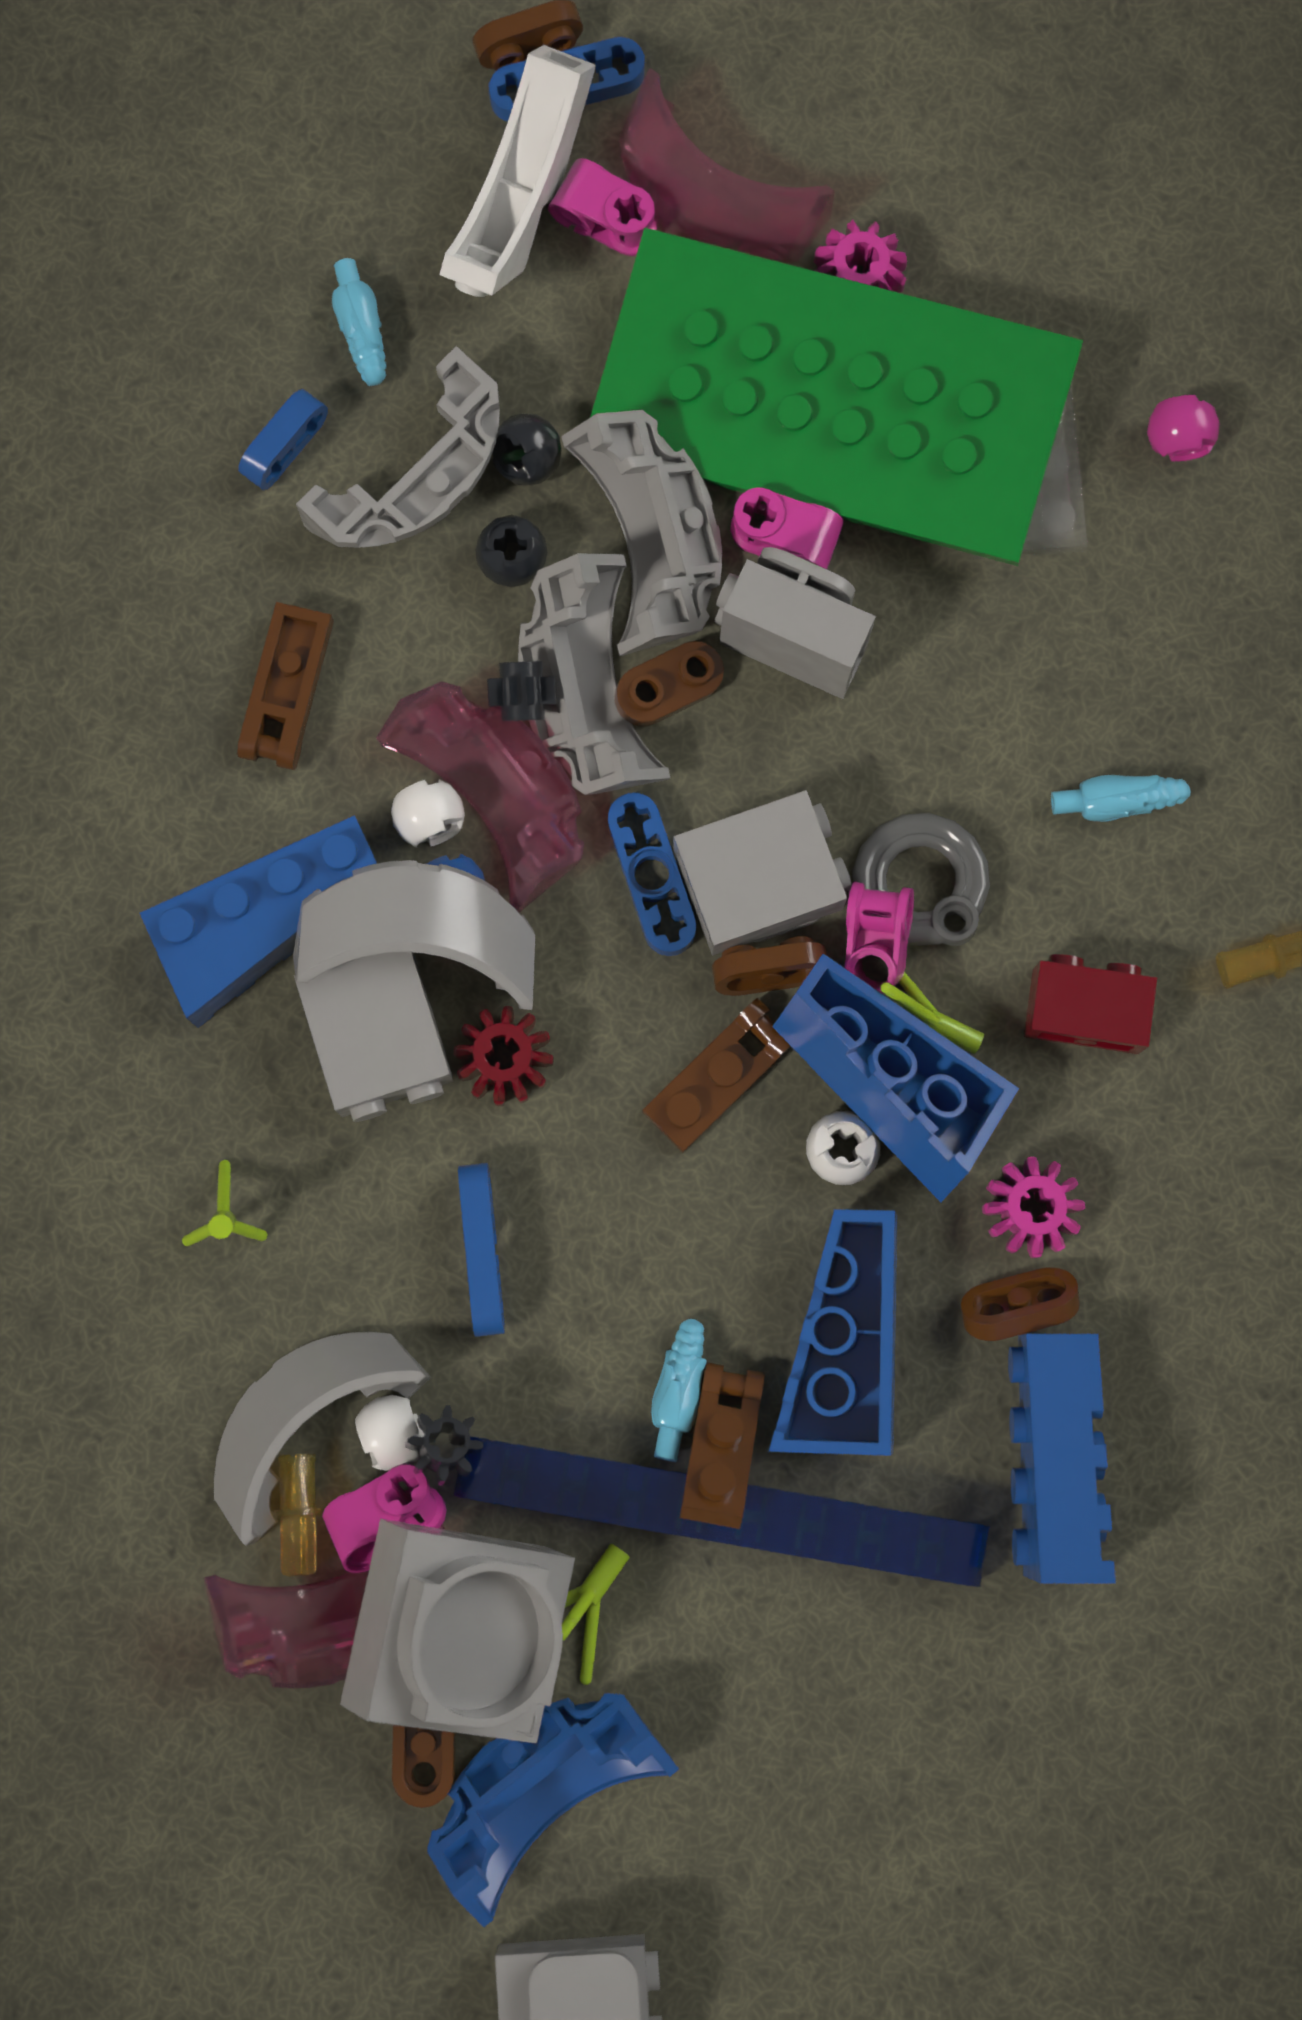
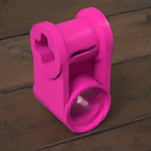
[548,158,657,256]
[730,487,844,569]
[845,882,914,995]
[322,1465,447,1573]

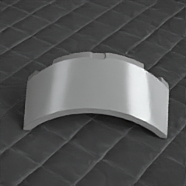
[296,346,500,548]
[561,410,722,656]
[518,553,671,795]
[293,860,535,1010]
[214,1332,431,1546]

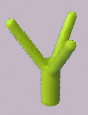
[881,972,984,1054]
[182,1160,268,1246]
[562,1543,630,1685]

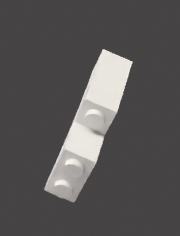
[440,45,596,297]

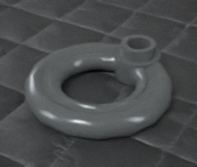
[852,813,990,946]

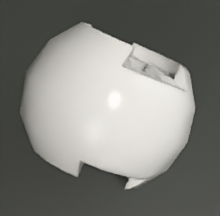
[391,779,465,847]
[806,1111,880,1185]
[355,1395,424,1471]

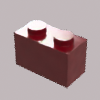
[1024,954,1157,1054]

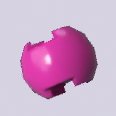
[1147,395,1220,462]

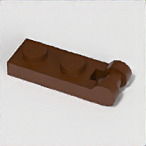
[237,602,334,771]
[642,997,791,1153]
[680,1362,765,1529]

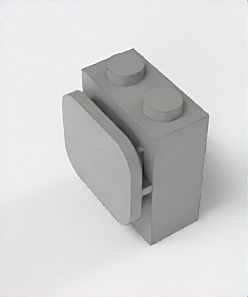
[715,547,876,699]
[673,790,852,956]
[294,952,454,1122]
[495,1934,662,2020]

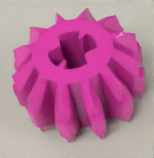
[814,219,907,293]
[982,1157,1085,1258]

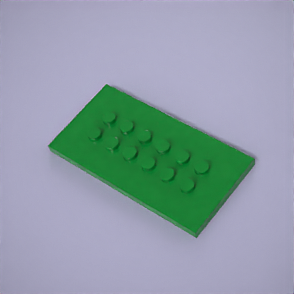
[591,227,1083,566]

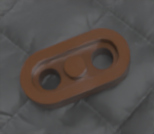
[472,0,583,71]
[614,641,724,726]
[712,936,828,996]
[961,1267,1080,1341]
[392,1724,455,1808]

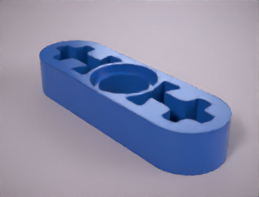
[489,37,645,122]
[608,793,696,956]
[458,1163,505,1337]

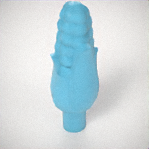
[332,258,386,386]
[1051,775,1191,822]
[651,1319,707,1462]

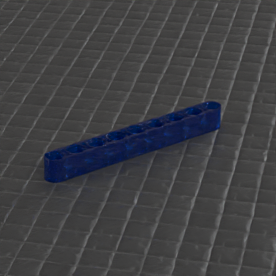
[453,1436,990,1587]

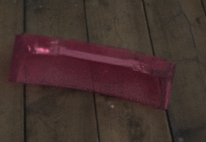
[619,68,835,263]
[376,681,584,913]
[204,1524,445,1688]

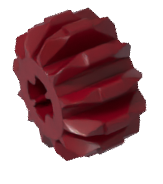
[454,1006,554,1107]

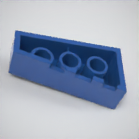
[140,815,377,1028]
[772,954,1019,1202]
[769,1209,897,1456]
[1008,1334,1116,1584]

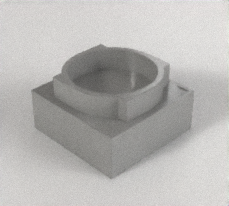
[340,1519,575,1743]

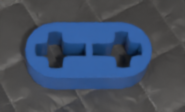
[238,389,328,490]

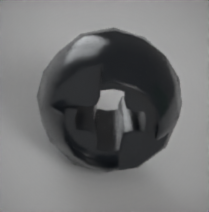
[492,413,562,486]
[475,514,548,588]

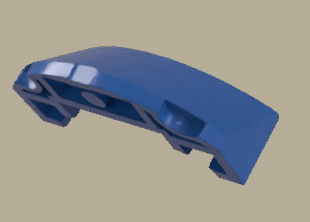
[427,1693,679,1927]

